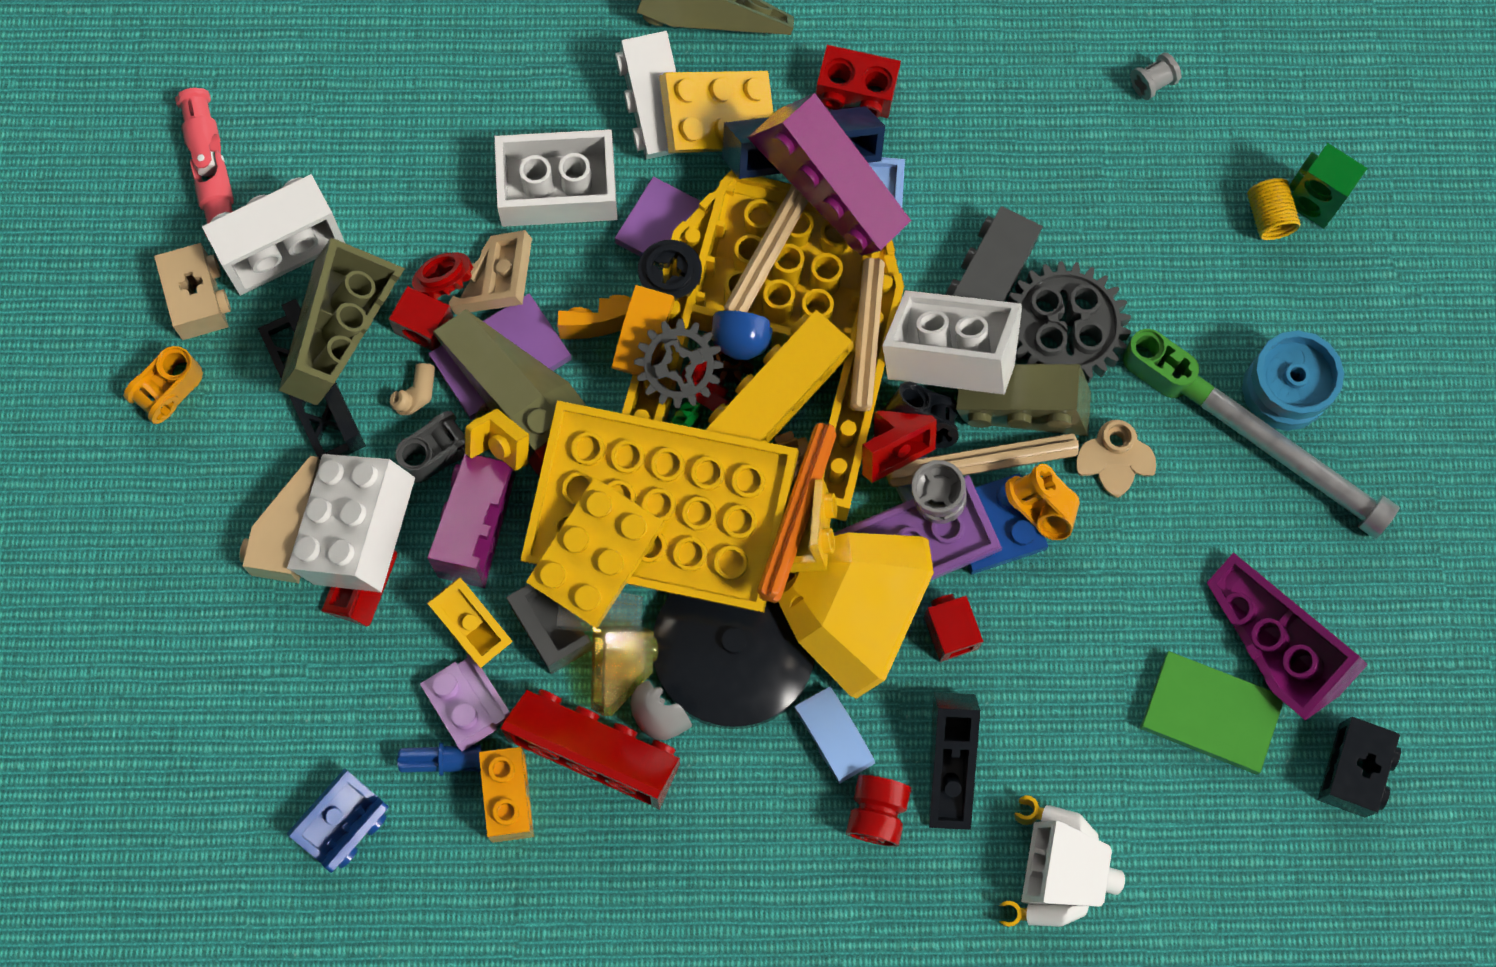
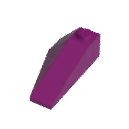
[1207,552,1368,721]

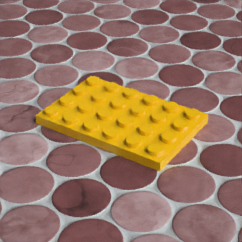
[520,400,799,613]

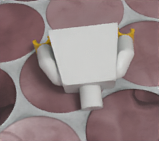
[999,795,1125,927]

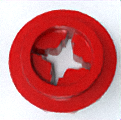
[412,252,474,299]

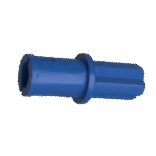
[397,743,482,776]

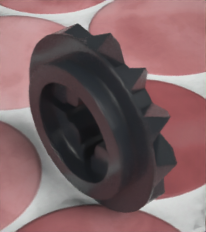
[638,240,702,301]

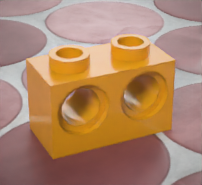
[479,747,534,843]

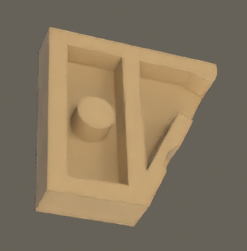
[449,230,532,315]

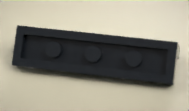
[258,299,366,460]

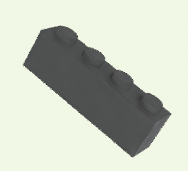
[945,206,1043,302]

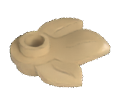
[1076,420,1156,498]

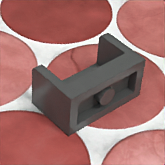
[506,584,593,674]

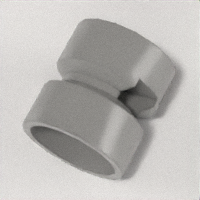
[912,460,967,524]

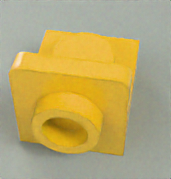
[465,409,529,471]

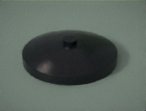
[652,594,815,729]

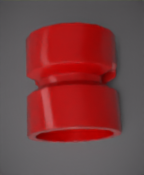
[846,775,911,847]

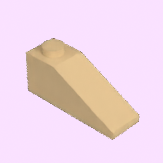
[240,456,320,583]

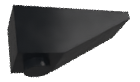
[928,692,981,830]

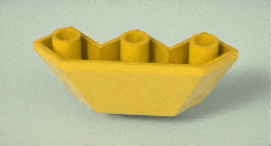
[778,532,934,699]

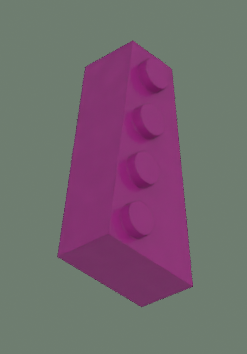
[747,93,911,256]

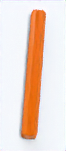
[757,423,837,603]

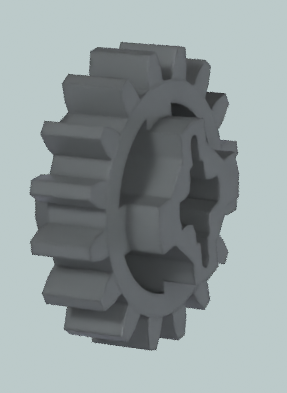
[634,318,723,408]

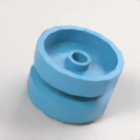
[1242,330,1344,431]

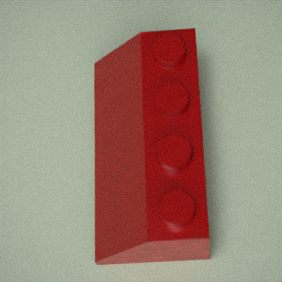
[501,689,680,810]

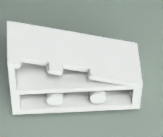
[615,31,676,160]

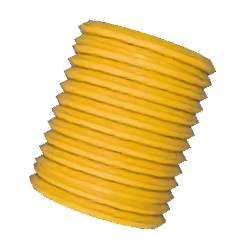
[1247,178,1301,240]

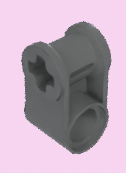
[396,411,465,483]

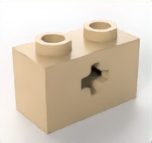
[154,243,231,340]

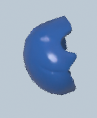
[712,311,773,360]

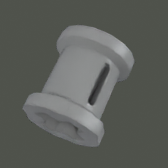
[1130,52,1182,100]

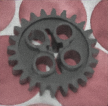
[1007,261,1131,383]

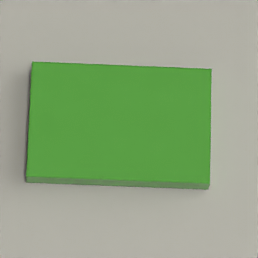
[1140,651,1284,775]

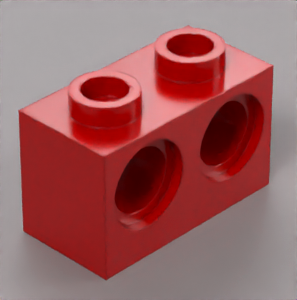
[816,44,901,118]

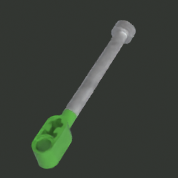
[1123,329,1400,539]

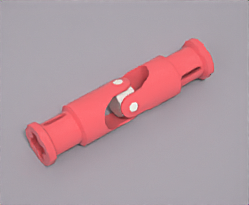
[175,88,234,237]

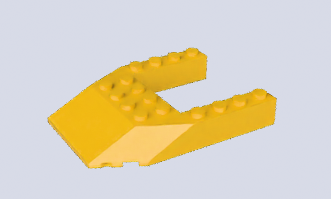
[622,170,904,521]

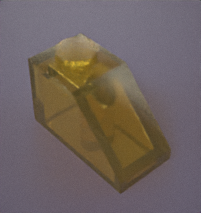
[591,626,658,716]

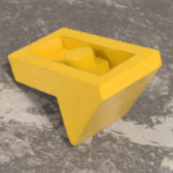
[427,577,513,668]

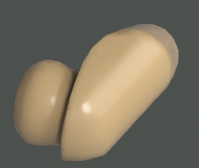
[390,363,435,415]

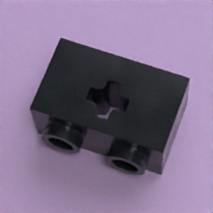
[1317,717,1401,818]

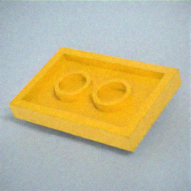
[659,71,773,153]
[526,477,666,628]

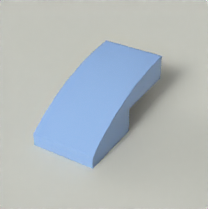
[795,687,875,784]

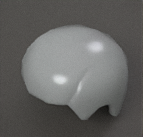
[630,681,692,740]

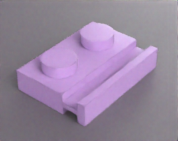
[420,654,510,752]

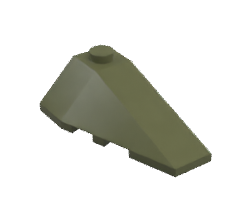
[637,0,794,35]
[433,309,586,460]

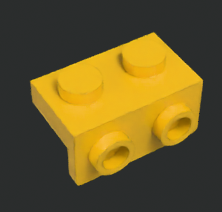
[789,479,837,572]

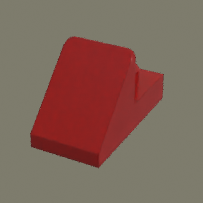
[862,411,937,483]

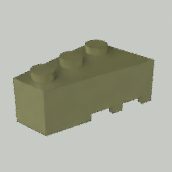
[957,364,1091,436]

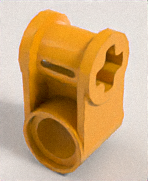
[123,346,203,424]
[1005,463,1080,541]

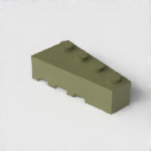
[278,237,405,405]

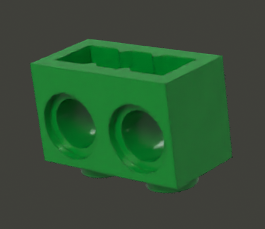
[1289,143,1368,229]

